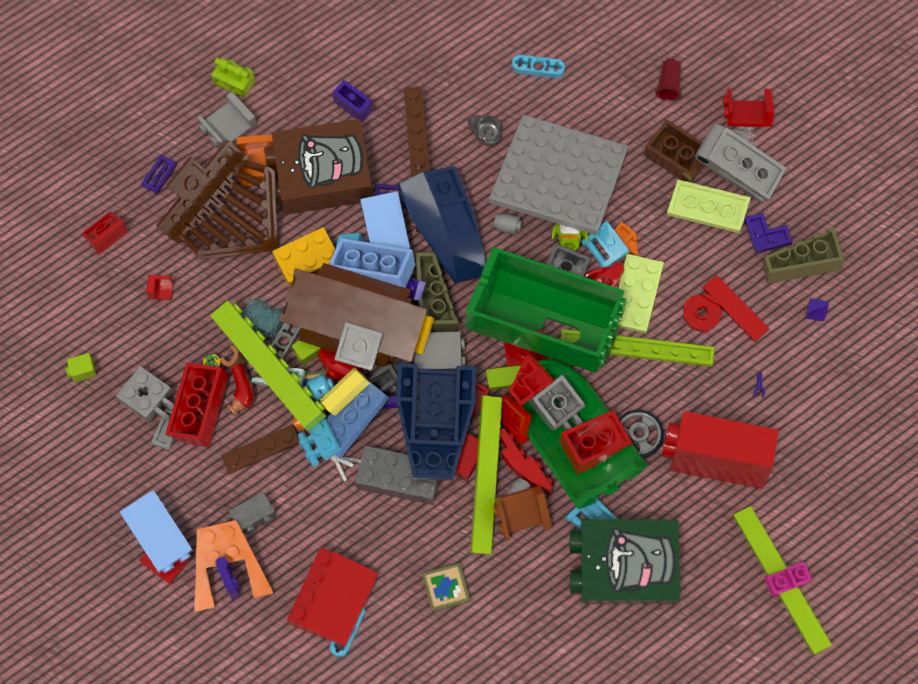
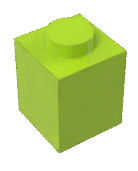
[291,341,321,366]
[65,353,97,383]

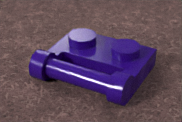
[216,557,241,600]

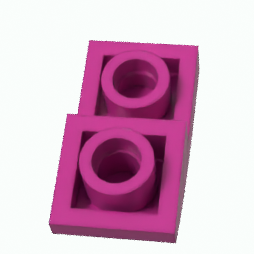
[764,562,812,597]

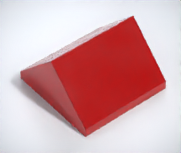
[81,211,128,255]

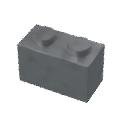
[229,492,276,535]

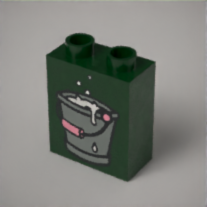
[569,519,680,604]

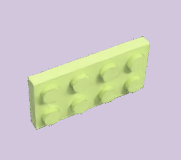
[667,180,751,233]
[618,254,664,334]

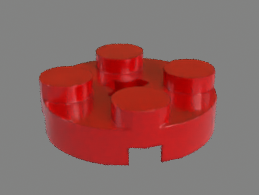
[683,294,722,333]

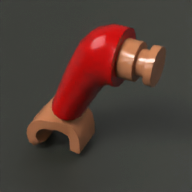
[219,345,255,416]

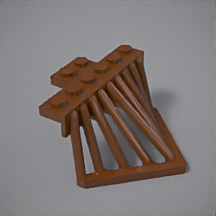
[156,140,278,260]

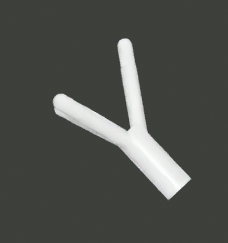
[329,455,361,481]

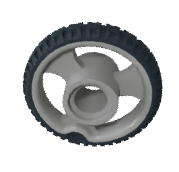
[619,410,664,459]

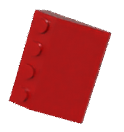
[287,547,378,647]

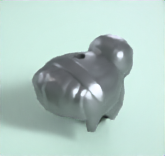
[467,114,502,146]

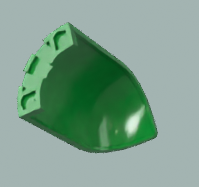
[514,360,648,509]

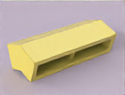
[320,367,370,416]

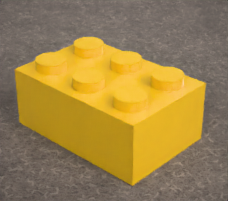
[272,227,335,287]

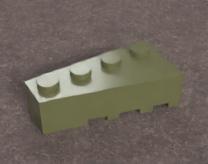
[762,227,844,284]
[414,252,459,332]

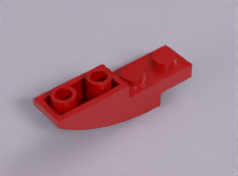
[499,428,554,495]

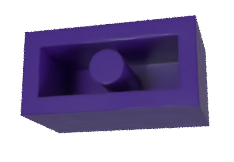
[332,80,373,123]

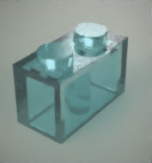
[241,298,284,340]

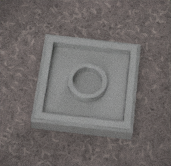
[334,322,384,371]

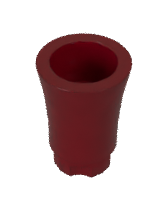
[655,58,681,101]

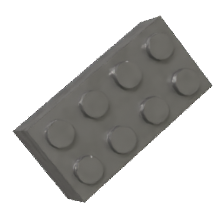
[355,446,439,505]

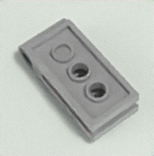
[695,124,787,203]

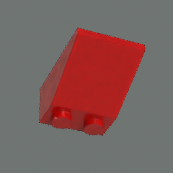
[559,410,632,475]

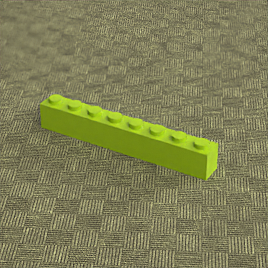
[210,300,326,431]

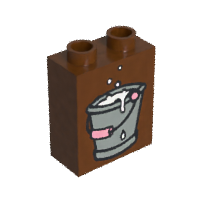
[264,118,373,215]

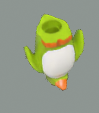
[552,223,588,251]

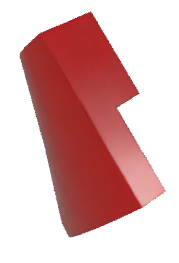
[509,354,554,406]

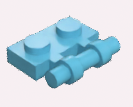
[298,418,341,467]

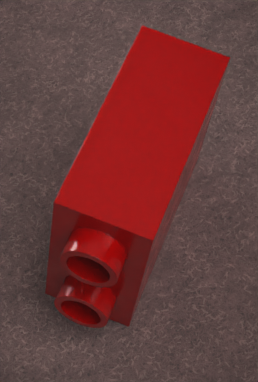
[662,411,779,489]

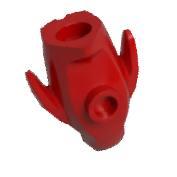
[583,261,625,288]
[318,349,364,381]

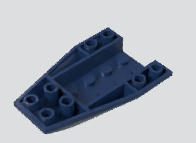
[398,166,486,284]

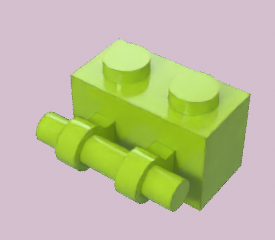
[211,57,256,98]

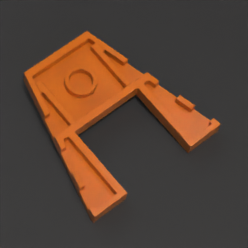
[195,520,273,612]

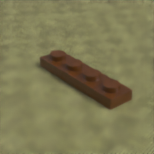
[221,425,299,474]

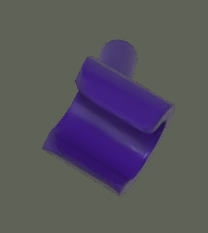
[753,372,765,398]

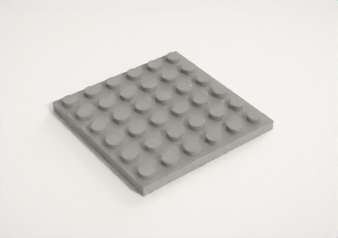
[489,115,629,235]

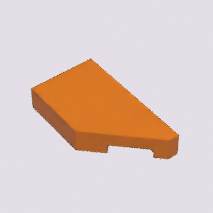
[614,222,638,256]

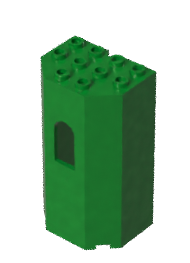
[465,247,627,373]

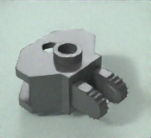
[368,364,398,395]

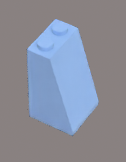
[361,191,410,249]
[120,490,193,574]

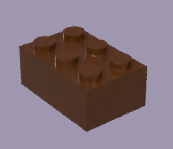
[644,119,705,183]

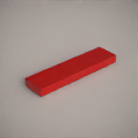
[702,275,769,343]

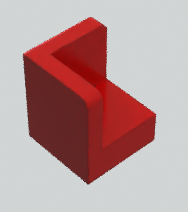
[146,275,173,300]

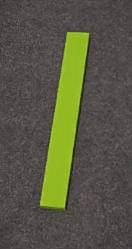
[561,329,715,367]
[470,395,502,555]
[733,506,832,656]

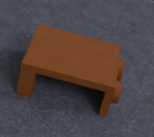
[493,486,552,541]

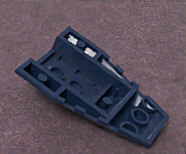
[396,363,476,481]

